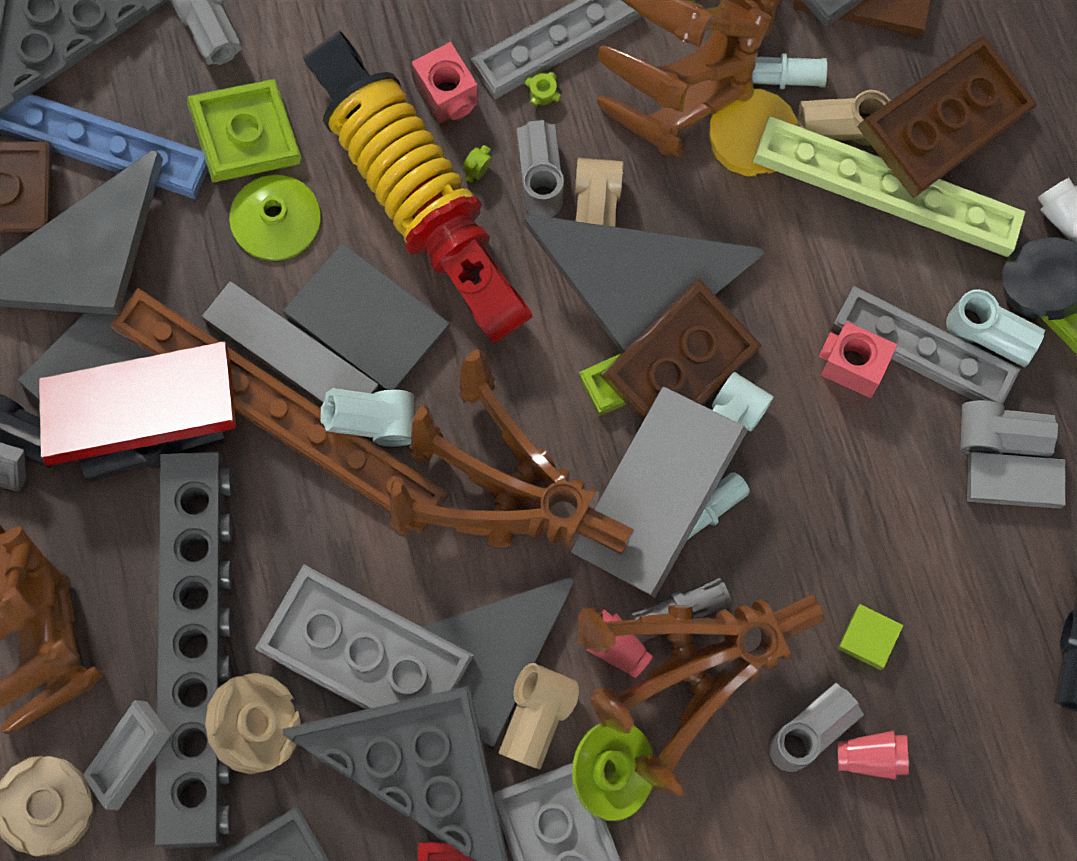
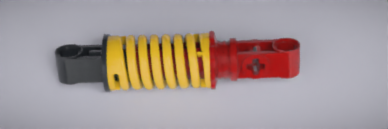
[303,30,533,344]

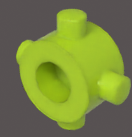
[525,72,561,107]
[462,145,493,182]

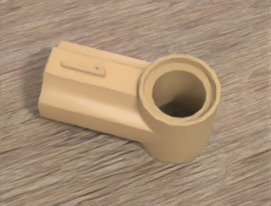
[798,90,891,146]
[574,157,623,227]
[499,663,579,769]

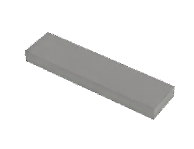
[471,0,643,100]
[202,281,379,404]
[831,286,1020,405]

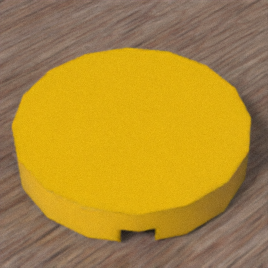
[708,89,798,176]

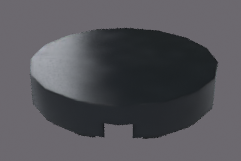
[1002,237,1077,320]

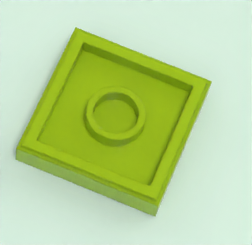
[187,79,301,183]

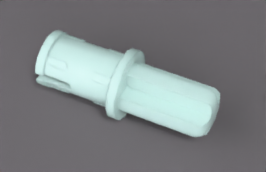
[753,53,827,89]
[688,472,750,539]

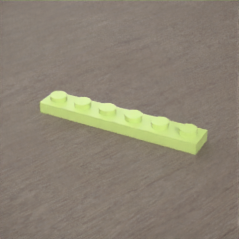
[753,116,1026,257]

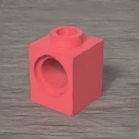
[411,42,478,124]
[819,321,898,398]

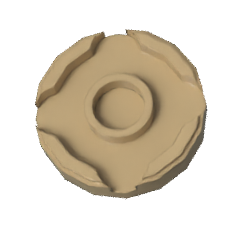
[205,673,301,774]
[0,756,95,857]

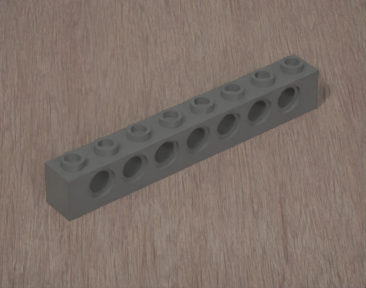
[155,452,233,849]

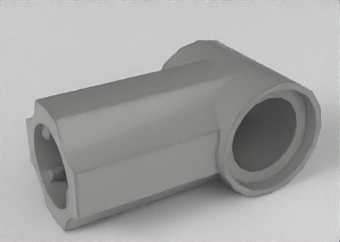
[171,0,242,65]
[516,120,564,218]
[960,400,1058,458]
[769,683,864,772]

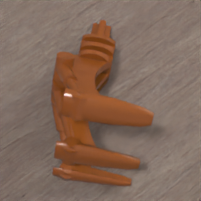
[597,0,784,158]
[390,349,634,555]
[0,524,104,734]
[578,595,825,797]

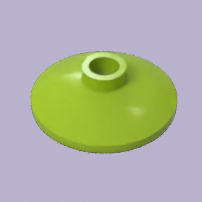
[230,175,321,261]
[572,723,653,821]

